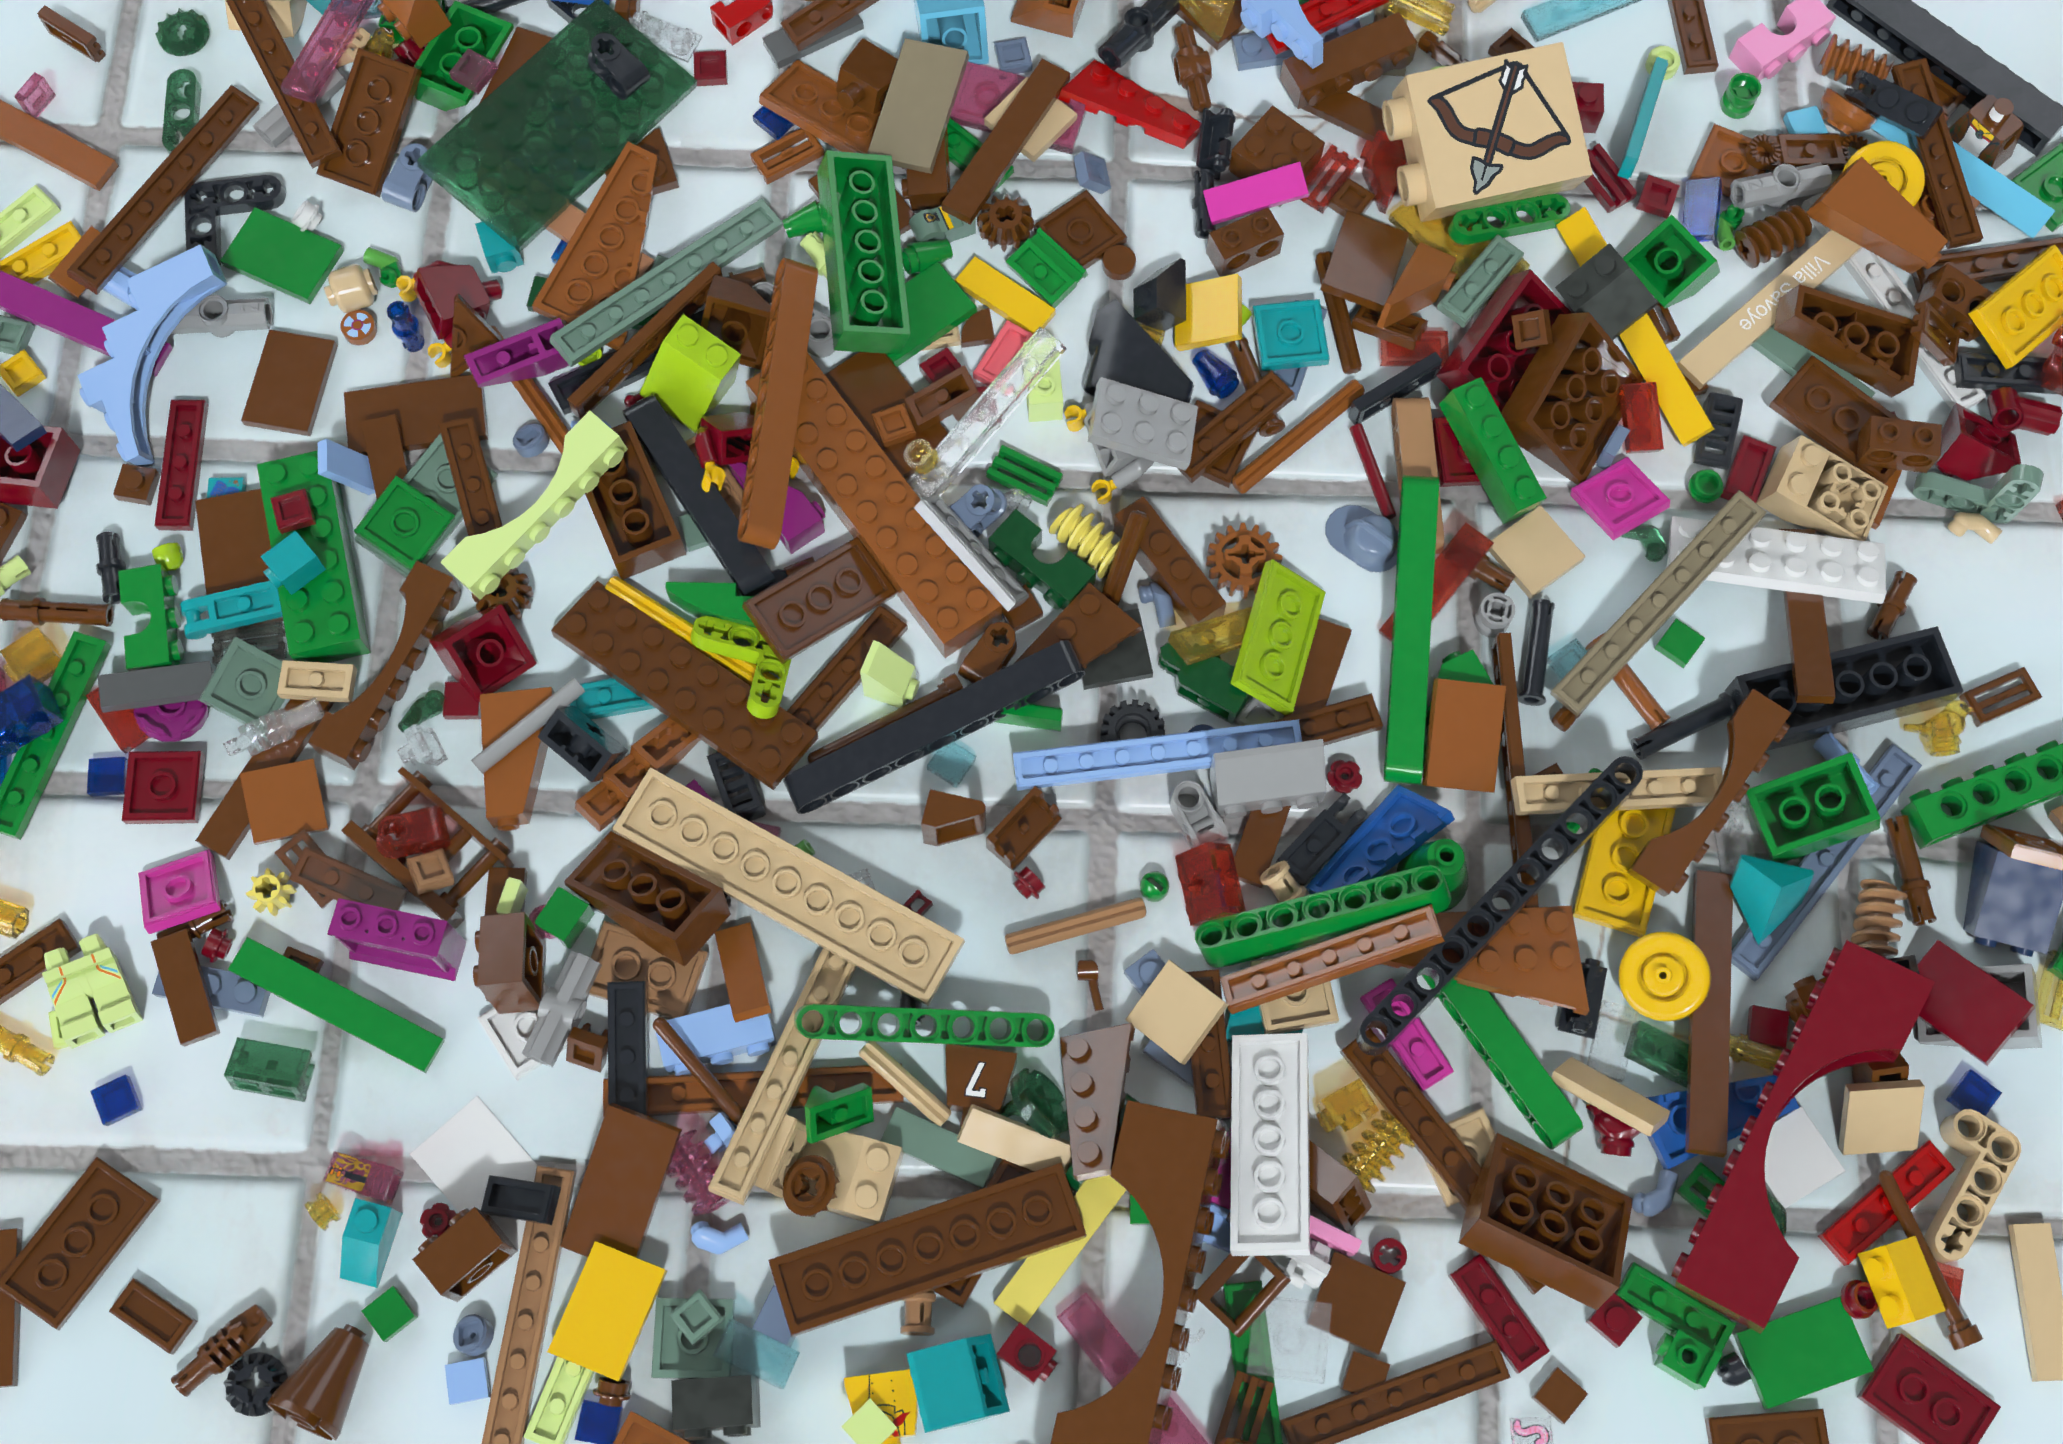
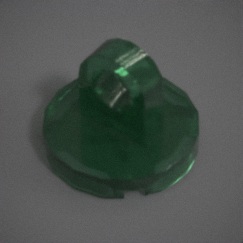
[1000,1068,1069,1139]

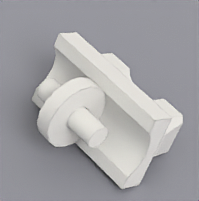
[1267,1241,1331,1292]

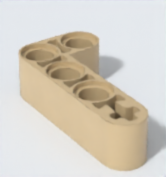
[1924,1109,2021,1264]

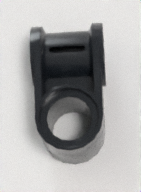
[587,33,650,100]

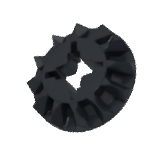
[223,1352,288,1417]

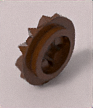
[783,1155,840,1217]

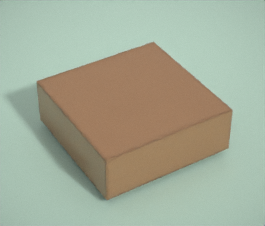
[407,848,454,895]

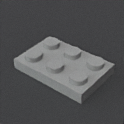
[1087,377,1198,470]

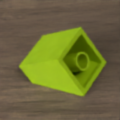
[640,314,741,433]

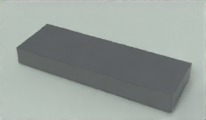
[762,14,864,69]
[97,661,212,713]

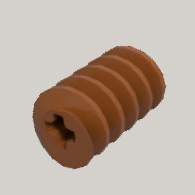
[1819,34,1895,95]

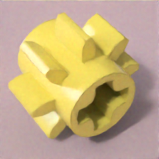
[246,868,297,916]

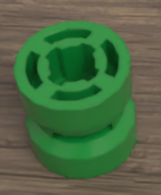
[1720,73,1761,119]

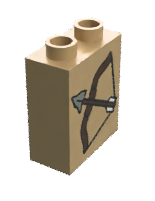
[1382,42,1593,222]

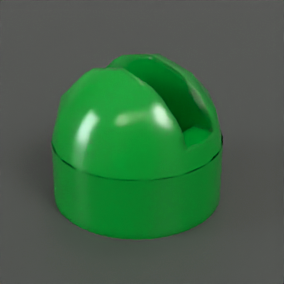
[1140,871,1169,902]

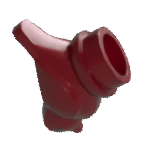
[1586,1104,1641,1157]

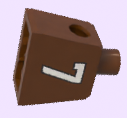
[946,1044,1017,1131]

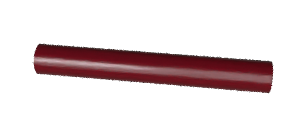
[1349,423,1396,520]

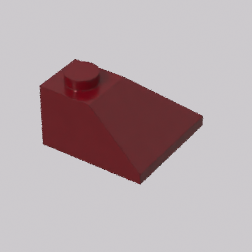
[1935,403,2021,481]
[429,604,537,702]

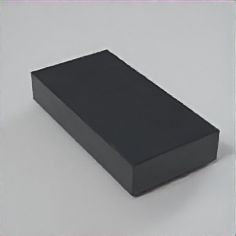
[481,1175,561,1225]

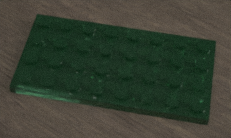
[417,0,697,253]

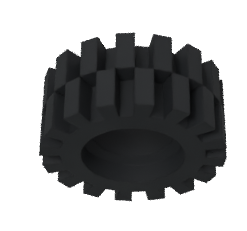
[1100,699,1165,742]

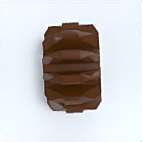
[977,193,1034,252]
[472,567,534,620]

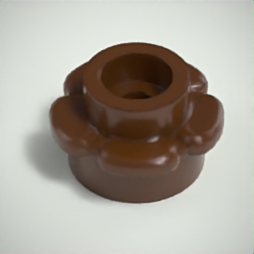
[593,1377,631,1407]

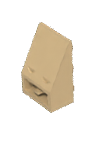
[1756,435,1888,541]

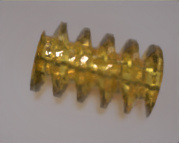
[1342,1110,1415,1194]

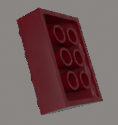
[1436,269,1572,412]

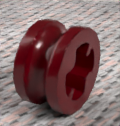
[1370,1238,1407,1274]

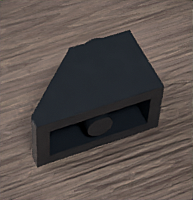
[1133,258,1186,332]

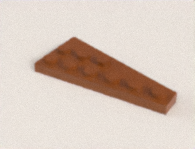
[532,142,658,351]
[1381,905,1589,1016]

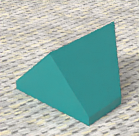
[1730,854,1814,945]

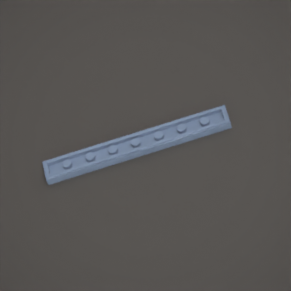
[1731,743,1922,981]

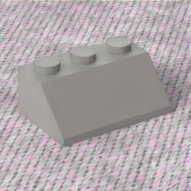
[1209,739,1326,819]

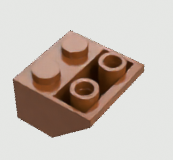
[1011,0,1085,38]

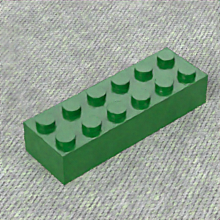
[817,150,910,354]
[257,450,371,663]

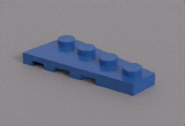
[1306,784,1455,895]
[1646,1075,1800,1170]

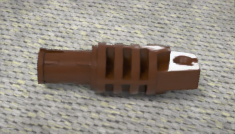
[171,1304,273,1397]

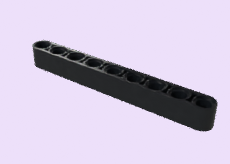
[783,640,1086,814]

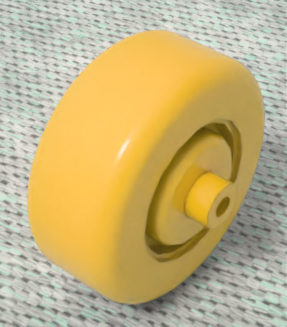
[1843,141,1925,207]
[1618,932,1711,1022]

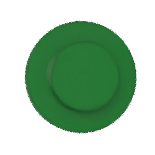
[1688,470,1724,504]

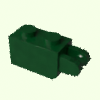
[1158,643,1250,725]

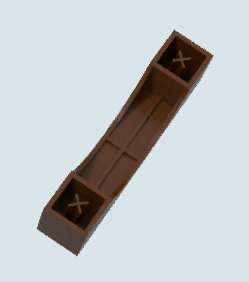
[1050,1100,1231,1444]

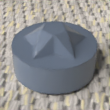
[513,424,549,458]
[453,1314,494,1356]

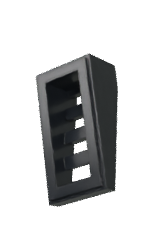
[1693,392,1743,470]
[706,752,766,822]

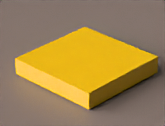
[1175,273,1242,351]

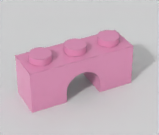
[1729,0,1836,81]

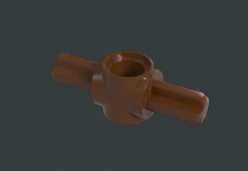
[1174,23,1212,113]

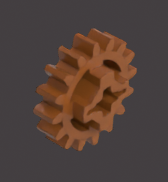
[1206,523,1283,599]

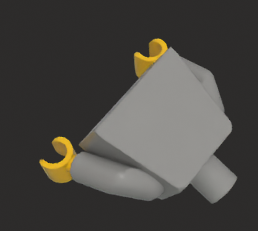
[1064,401,1154,504]

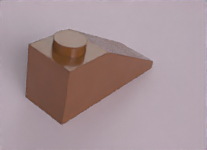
[1377,242,1457,329]

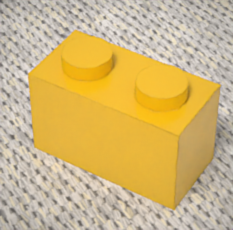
[1858,1236,1946,1329]

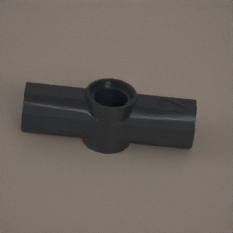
[1098,0,1180,71]

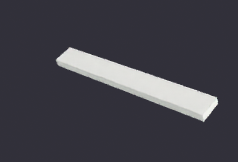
[1801,193,1987,410]

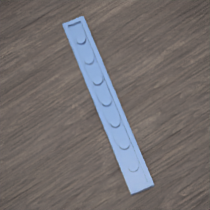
[1013,719,1302,791]

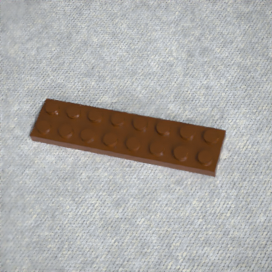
[551,581,818,790]
[768,1163,1087,1338]

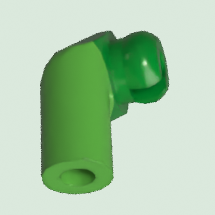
[1713,204,1745,251]
[363,247,403,288]

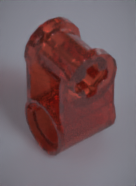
[376,806,451,859]

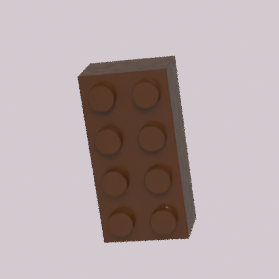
[585,421,686,580]

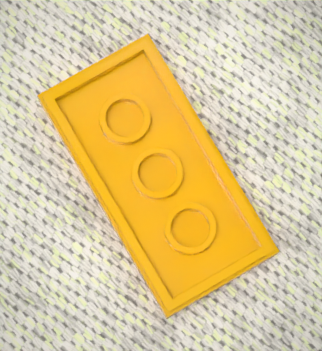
[1968,244,2063,369]
[1573,808,1676,937]

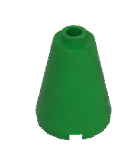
[1396,839,1469,912]

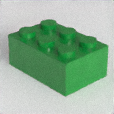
[1745,752,1881,863]

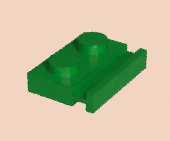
[1005,227,1088,308]

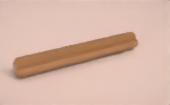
[1005,897,1147,955]

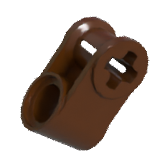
[958,622,1017,683]

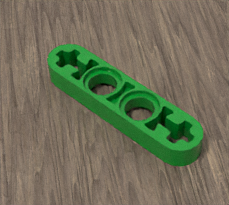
[1448,194,1571,245]

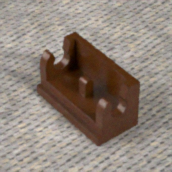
[986,786,1062,871]

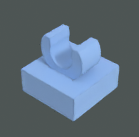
[704,1112,737,1154]

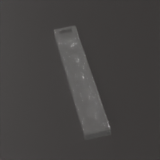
[907,327,1067,499]

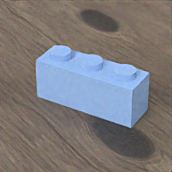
[656,1004,777,1076]

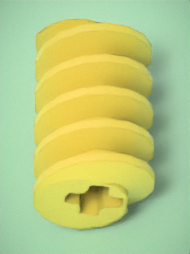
[1049,503,1120,579]

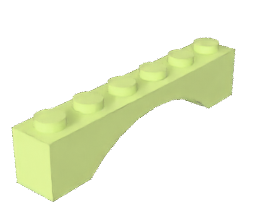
[440,410,628,600]

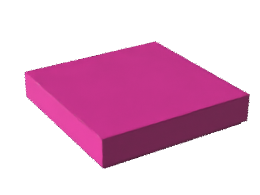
[1571,457,1671,540]
[138,849,221,934]

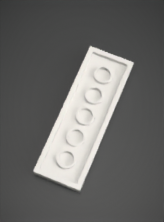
[1667,516,1886,604]
[1230,1033,1310,1256]

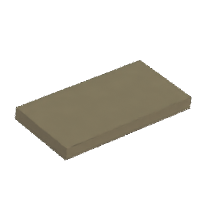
[867,38,969,174]

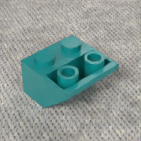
[907,1334,1010,1433]

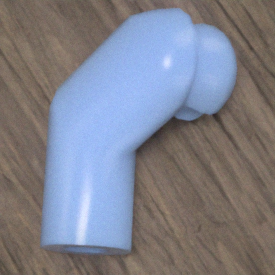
[690,1221,749,1254]

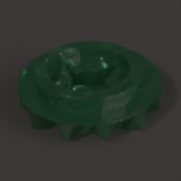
[155,8,210,56]

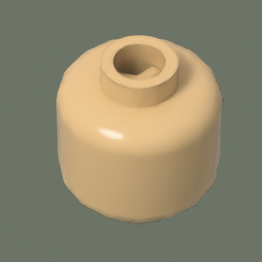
[324,264,378,313]

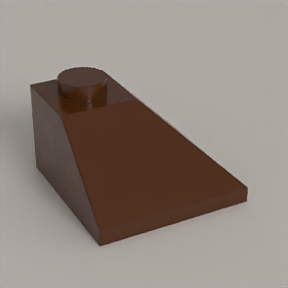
[701,274,771,370]

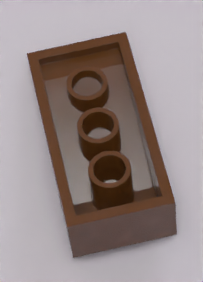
[564,831,731,967]

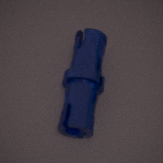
[387,301,425,352]

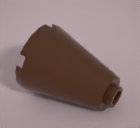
[266,1324,369,1441]

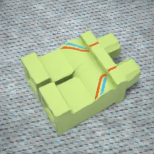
[42,934,143,1049]

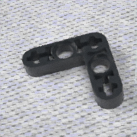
[184,175,286,266]

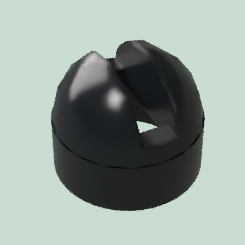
[1717,1351,1752,1387]

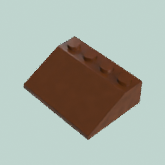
[1501,312,1644,485]
[1458,1133,1633,1310]

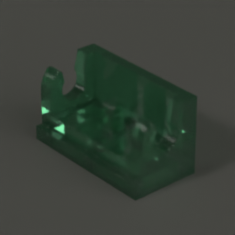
[224,1037,315,1102]

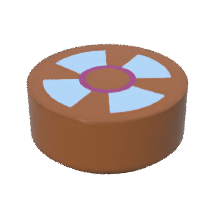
[340,310,377,346]

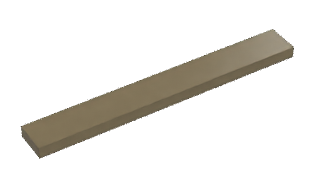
[1550,490,1767,717]

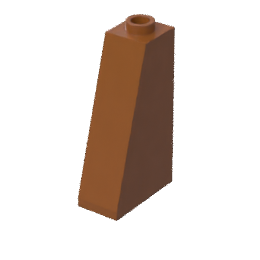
[1806,157,1948,274]
[480,687,555,831]

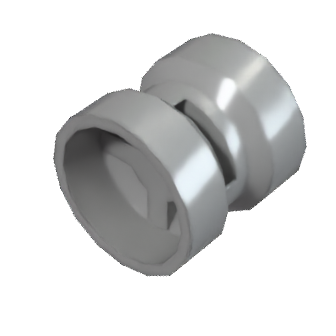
[1474,593,1515,638]

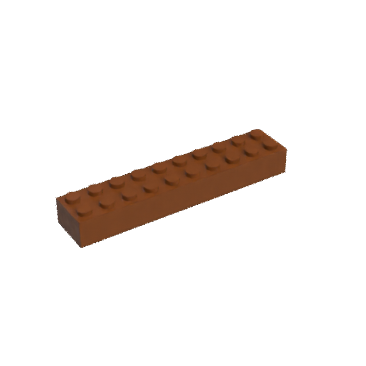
[745,352,1002,658]

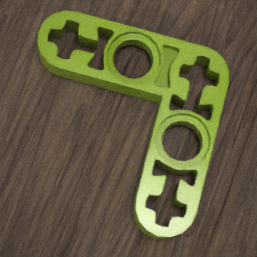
[691,616,791,719]

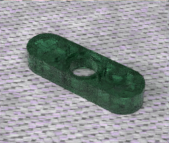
[162,69,202,154]

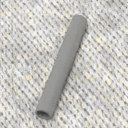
[471,678,585,774]

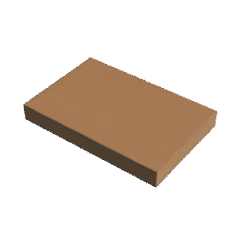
[588,921,709,1019]

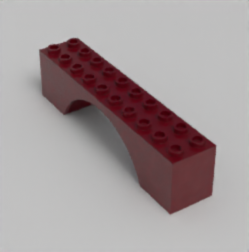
[1671,940,1935,1334]

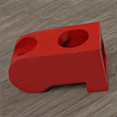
[710,0,773,46]

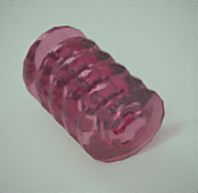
[667,1129,731,1216]

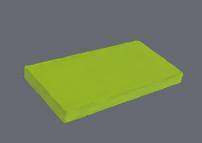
[1230,559,1326,716]

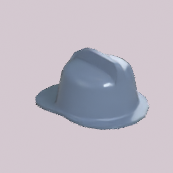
[1325,505,1398,573]

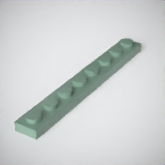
[549,198,783,367]

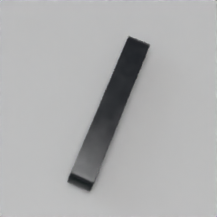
[622,394,776,596]

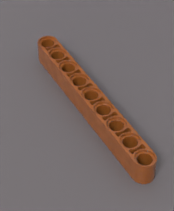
[737,257,818,550]

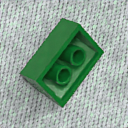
[414,1,514,111]

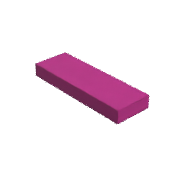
[1203,162,1309,225]
[1360,978,1454,1092]

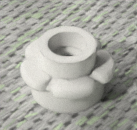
[291,200,322,232]

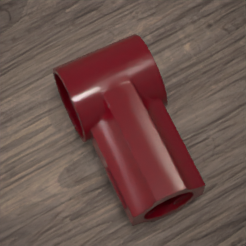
[1987,387,2063,436]

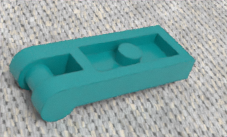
[180,581,283,640]

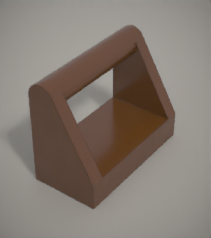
[921,789,986,847]
[1197,1253,1291,1338]

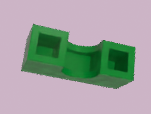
[118,564,184,671]

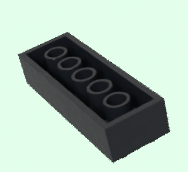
[1724,626,1964,751]

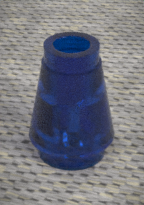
[1192,349,1239,399]

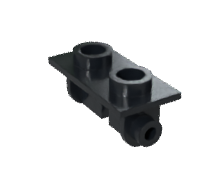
[1196,108,1236,181]
[1558,958,1608,1039]

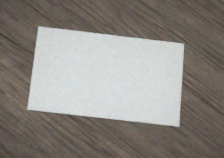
[410,1096,538,1250]

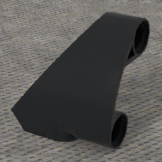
[1083,299,1194,403]

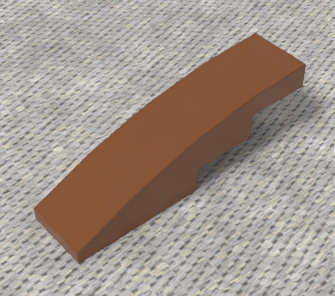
[575,717,700,832]

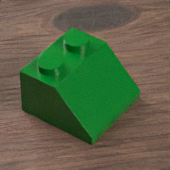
[1623,214,1720,309]

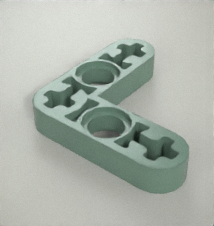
[1913,464,2044,523]

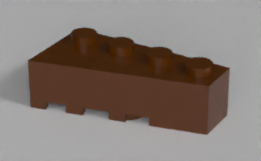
[1774,284,1920,398]

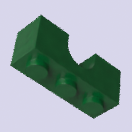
[988,509,1096,610]

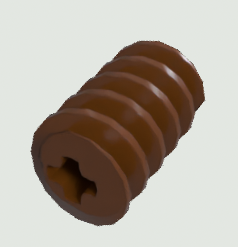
[1734,205,1812,268]

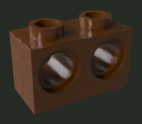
[1206,207,1284,277]
[1914,263,1993,342]
[1857,416,1942,473]

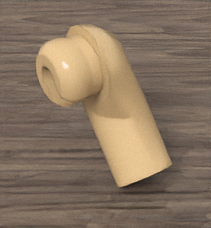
[1948,512,2002,544]

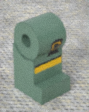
[909,206,976,243]

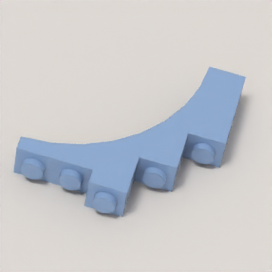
[1240,0,1323,69]
[77,244,227,467]

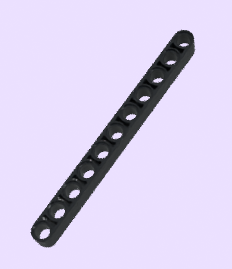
[1356,756,1643,1056]

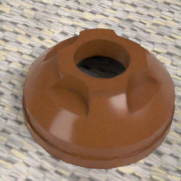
[1821,87,1877,135]

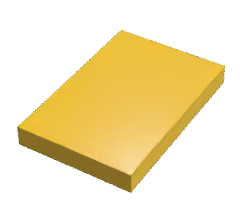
[547,1241,668,1382]

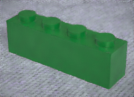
[1439,377,1547,524]

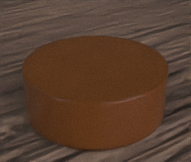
[1102,245,1136,280]

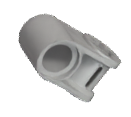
[1170,781,1229,854]

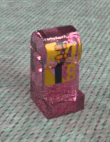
[323,1151,404,1206]

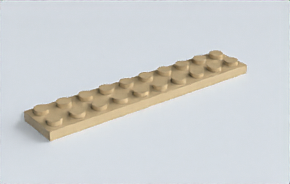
[612,767,965,1006]

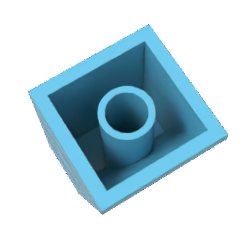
[914,0,989,66]

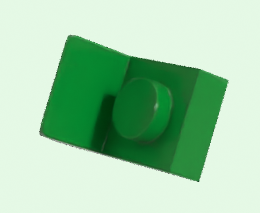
[805,1083,874,1144]

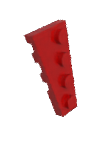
[1058,60,1202,149]

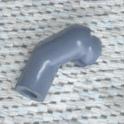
[1138,582,1177,628]
[1632,1169,1679,1217]

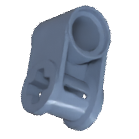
[381,143,436,212]
[949,484,1007,538]

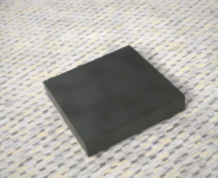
[1081,608,1153,690]

